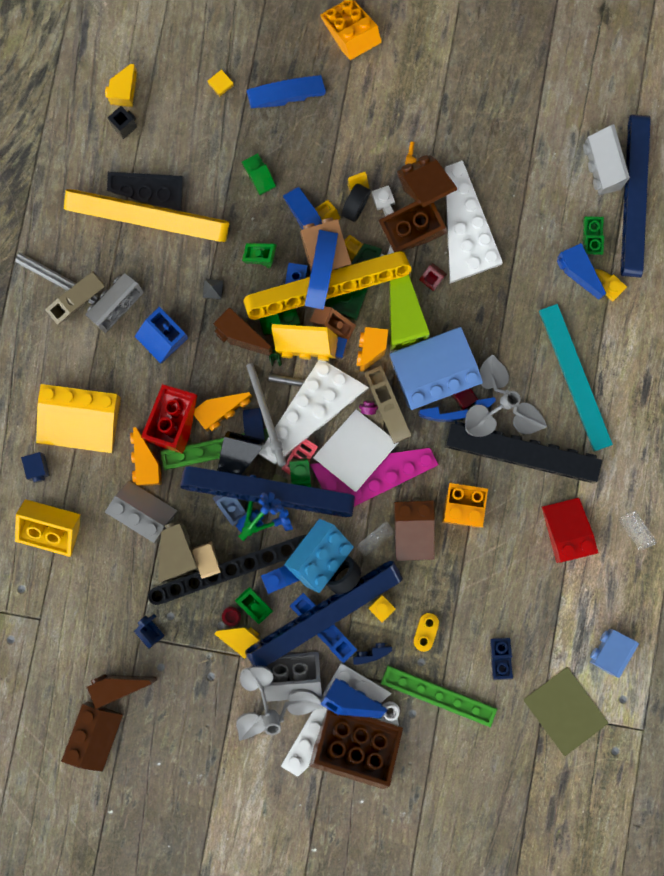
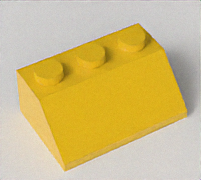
[272,324,338,361]
[15,499,81,557]

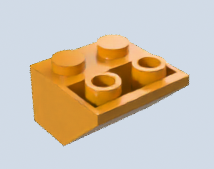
[357,327,388,372]
[442,483,488,528]

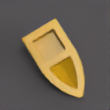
[594,269,627,302]

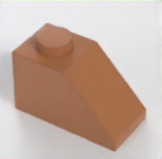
[310,306,356,342]

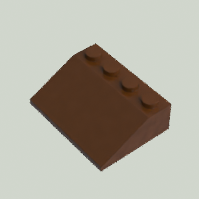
[309,709,403,789]

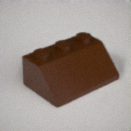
[61,701,124,772]

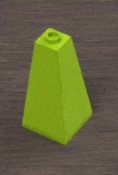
[389,274,430,351]

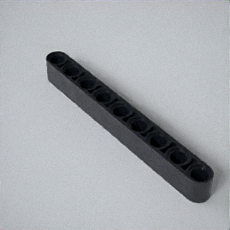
[148,535,306,605]

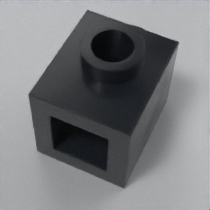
[107,106,137,139]

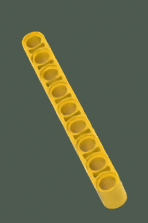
[64,189,229,242]
[243,251,412,320]

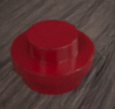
[222,607,241,627]

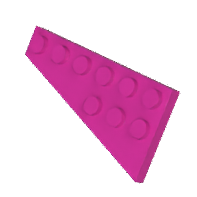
[310,448,438,507]

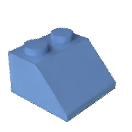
[590,629,639,678]

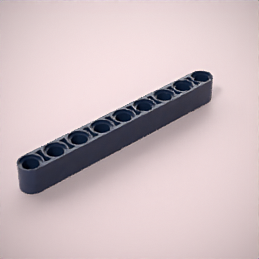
[621,114,651,278]
[180,466,355,517]
[245,561,403,667]

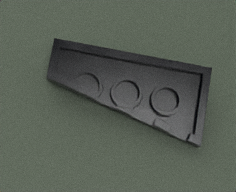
[107,172,184,211]

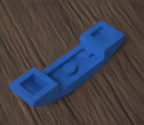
[304,230,338,310]
[418,397,496,422]
[290,593,357,663]

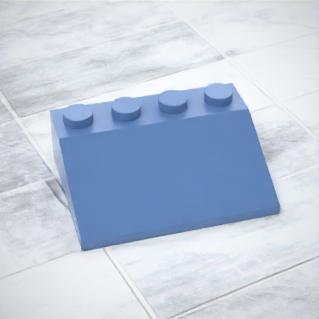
[389,327,483,410]

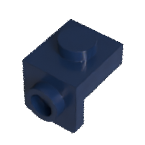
[134,614,165,649]

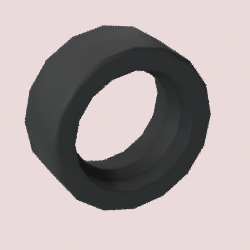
[341,184,371,222]
[326,556,362,594]

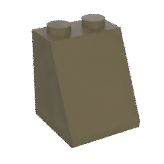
[158,522,198,583]

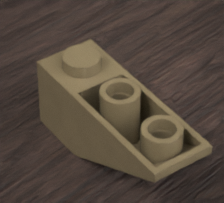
[45,271,105,325]

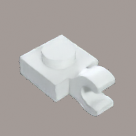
[371,185,395,217]

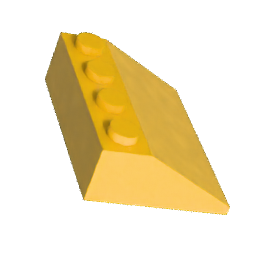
[36,384,121,453]

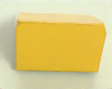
[348,172,369,191]
[315,200,340,220]
[344,235,363,262]

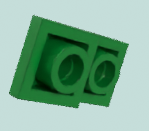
[583,216,604,255]

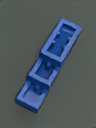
[247,75,326,108]

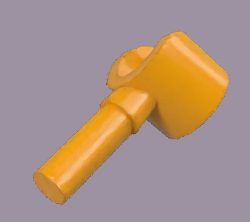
[405,142,417,165]

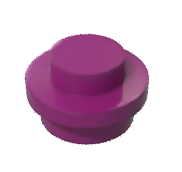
[359,401,378,415]

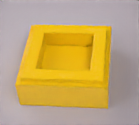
[207,69,234,97]

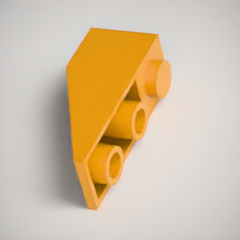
[194,392,252,432]
[130,427,162,486]

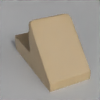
[192,541,220,579]

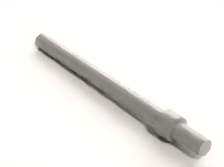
[246,363,286,466]

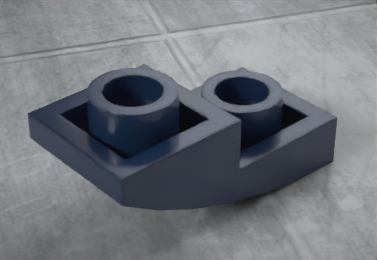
[490,638,513,680]
[353,642,392,665]

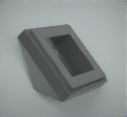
[203,279,223,299]

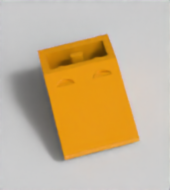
[320,0,382,60]

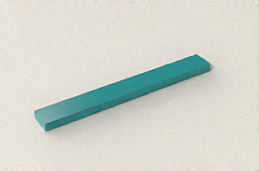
[539,304,613,452]

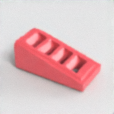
[281,439,318,475]

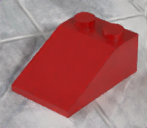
[141,384,197,454]
[542,498,598,563]

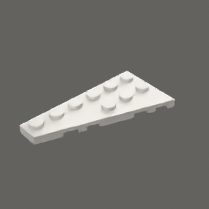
[444,160,503,283]
[258,360,369,464]
[281,663,392,777]

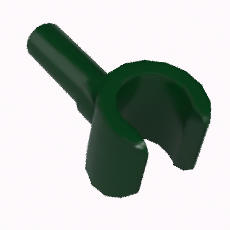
[269,346,282,366]

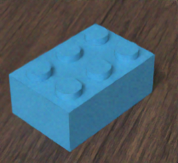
[284,519,354,593]

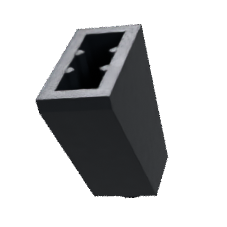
[217,431,265,475]

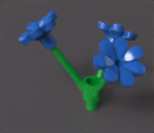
[238,475,293,541]

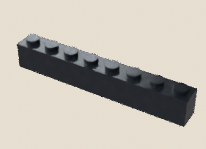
[444,421,602,484]

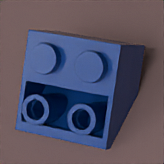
[135,307,188,364]

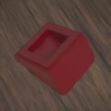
[419,263,447,291]
[452,388,478,410]

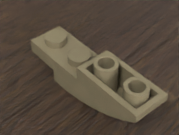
[364,366,412,444]

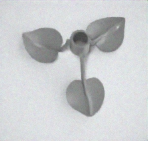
[465,355,547,437]
[236,666,323,741]

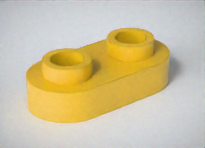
[413,613,439,652]

